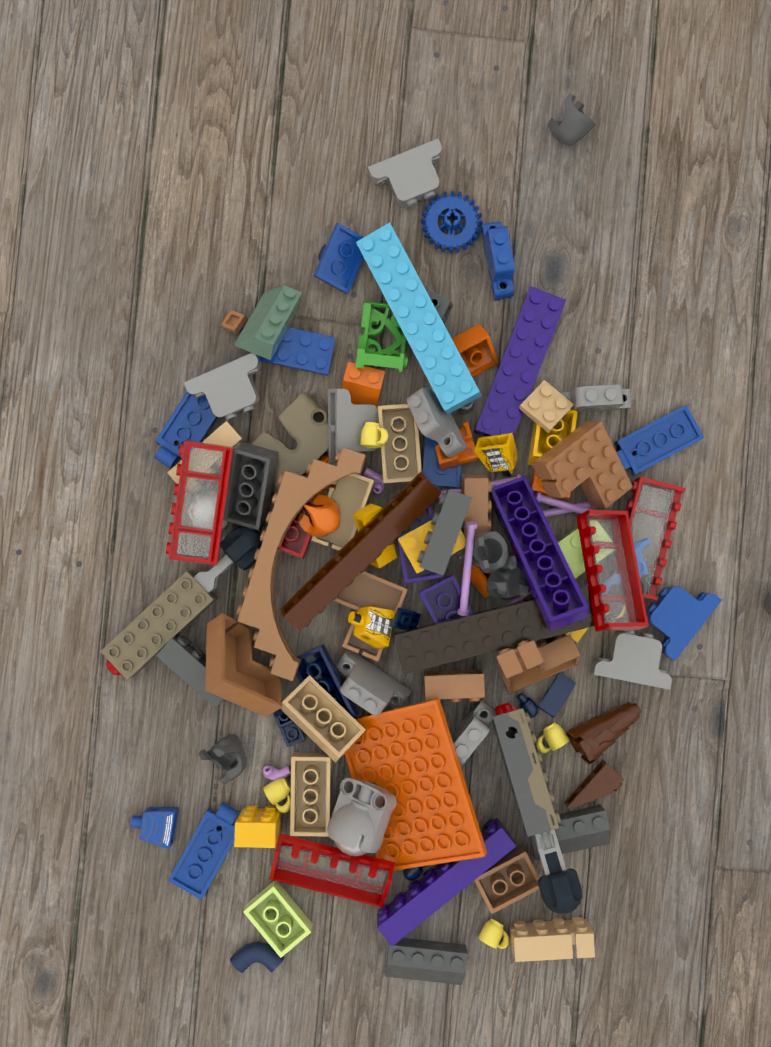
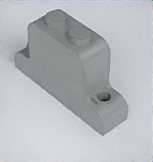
[368,138,442,208]
[184,353,262,421]
[561,384,631,413]
[407,385,467,458]
[328,389,379,466]
[590,630,672,690]
[336,649,411,716]
[451,699,496,766]

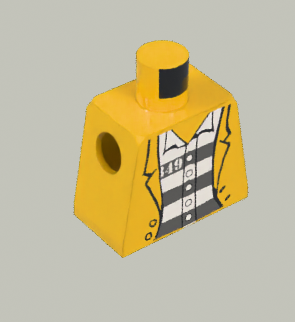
[474,433,518,476]
[348,607,395,649]

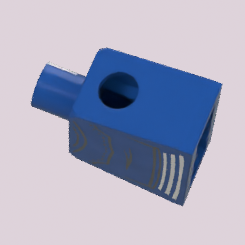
[130,807,179,849]

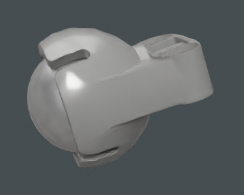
[327,778,397,856]

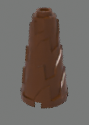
[566,702,641,765]

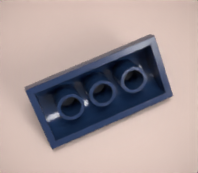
[296,644,359,718]

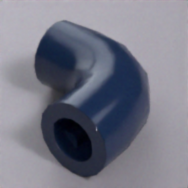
[230,942,285,973]

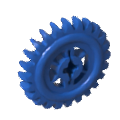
[420,190,483,253]

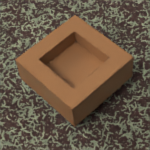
[221,310,248,335]

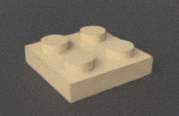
[519,380,574,433]

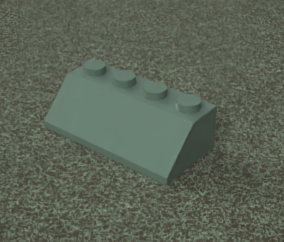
[235,285,302,360]

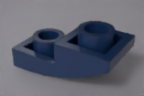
[392,608,421,630]
[538,673,576,718]
[273,709,306,747]

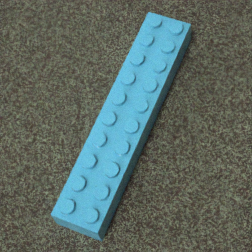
[356,222,482,415]

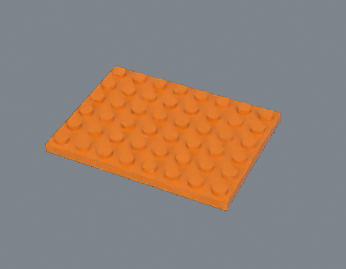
[345,698,488,873]

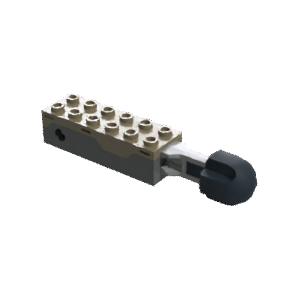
[100,526,262,680]
[491,703,582,914]

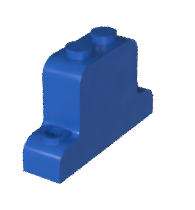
[480,221,515,301]
[646,586,722,661]

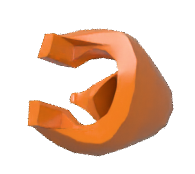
[297,494,340,537]

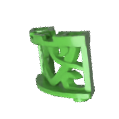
[356,300,408,372]

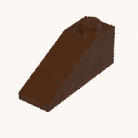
[564,760,624,810]

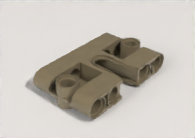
[252,392,329,493]

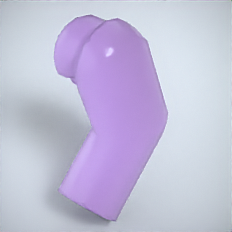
[363,467,385,494]
[263,765,291,781]

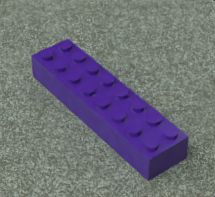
[474,286,566,437]
[490,476,589,632]
[377,818,516,946]

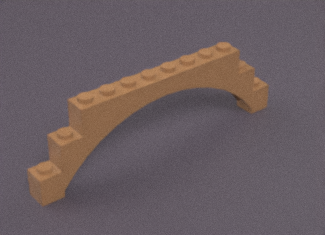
[236,448,367,681]

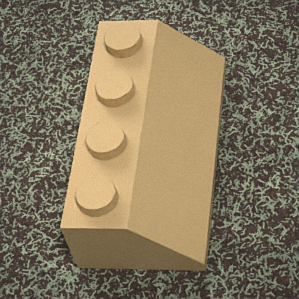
[280,675,366,763]

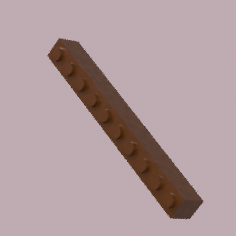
[280,472,442,631]

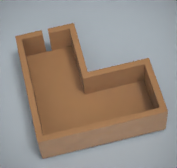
[532,421,633,509]
[333,571,408,662]
[205,613,282,717]
[496,634,581,695]

